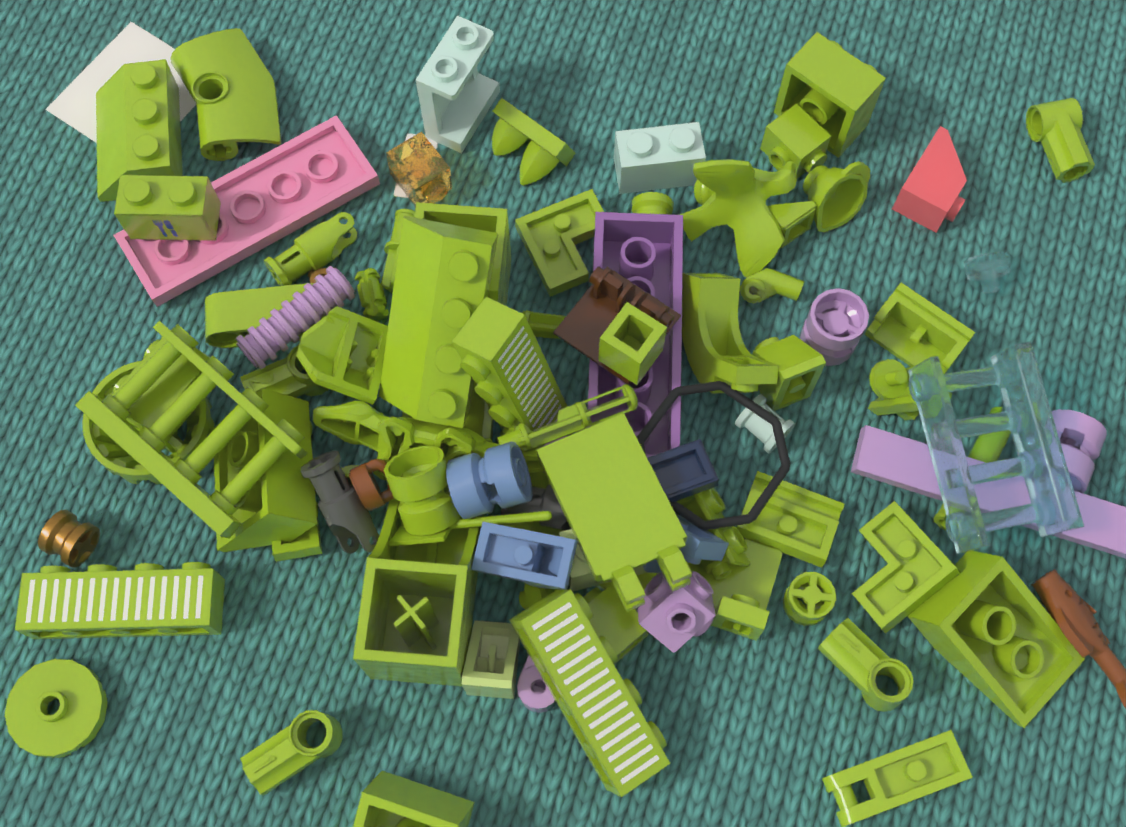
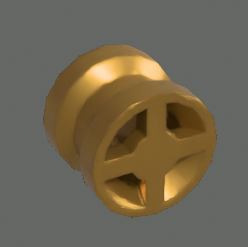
[38,510,100,568]

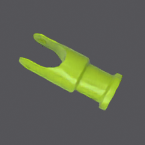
[264,212,357,286]

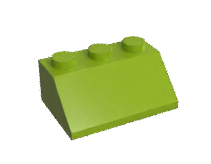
[96,59,183,202]
[214,388,318,552]

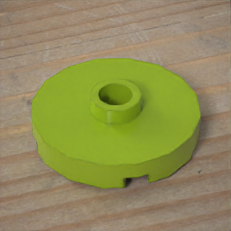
[5,659,108,758]

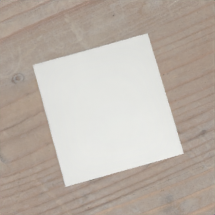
[46,22,196,143]

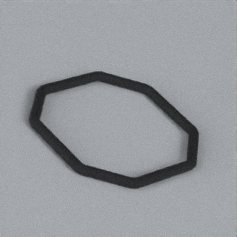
[637,381,790,530]

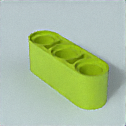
[205,283,325,348]

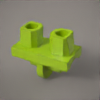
[867,359,952,420]

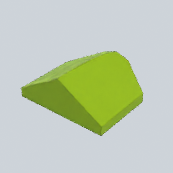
[296,306,388,405]

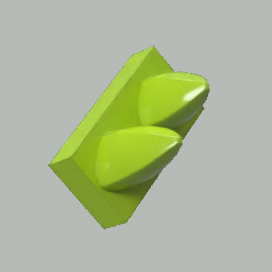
[492,98,576,186]

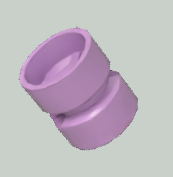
[800,288,869,366]
[1026,409,1107,493]

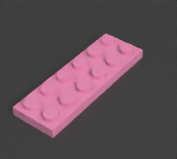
[114,115,380,307]

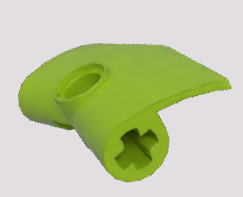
[170,28,282,161]

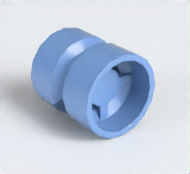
[446,442,532,519]

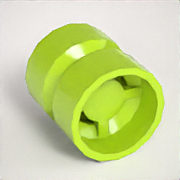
[384,445,461,536]

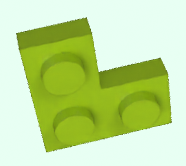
[515,189,604,297]
[851,501,960,634]

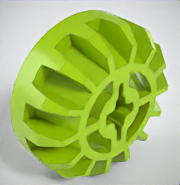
[82,361,215,485]

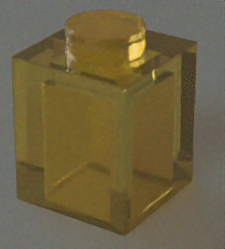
[386,131,452,207]

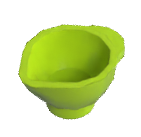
[803,161,870,232]

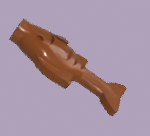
[1031,569,1126,708]

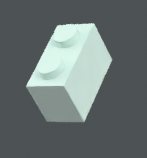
[614,122,706,194]

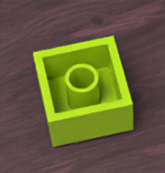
[773,32,886,158]

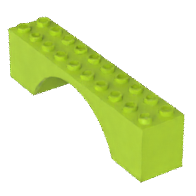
[353,202,512,687]

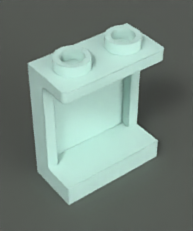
[416,16,500,153]

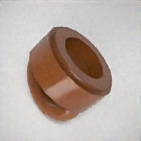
[349,459,394,511]

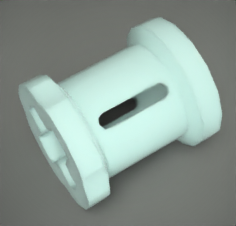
[735,394,795,454]

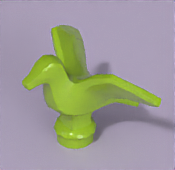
[679,159,797,278]

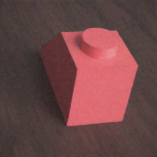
[892,126,967,233]

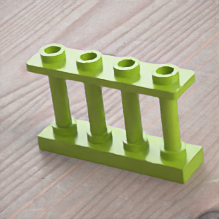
[75,321,307,538]

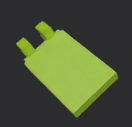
[536,413,692,612]

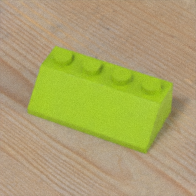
[379,216,498,429]

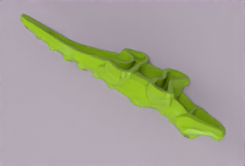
[313,401,544,481]

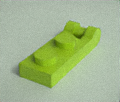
[822,730,973,827]

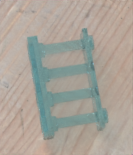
[908,342,1084,554]

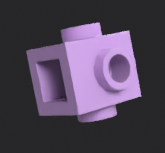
[638,571,716,653]

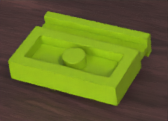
[736,471,845,568]

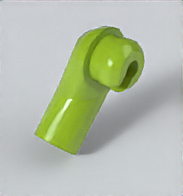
[740,268,805,303]

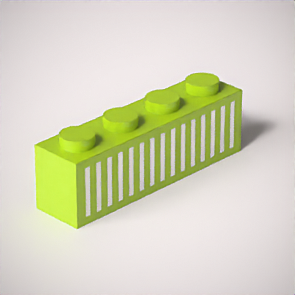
[452,297,568,448]
[15,562,225,639]
[509,589,671,797]

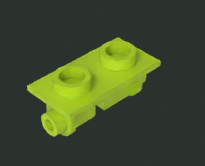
[677,488,751,580]

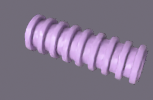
[236,266,355,370]

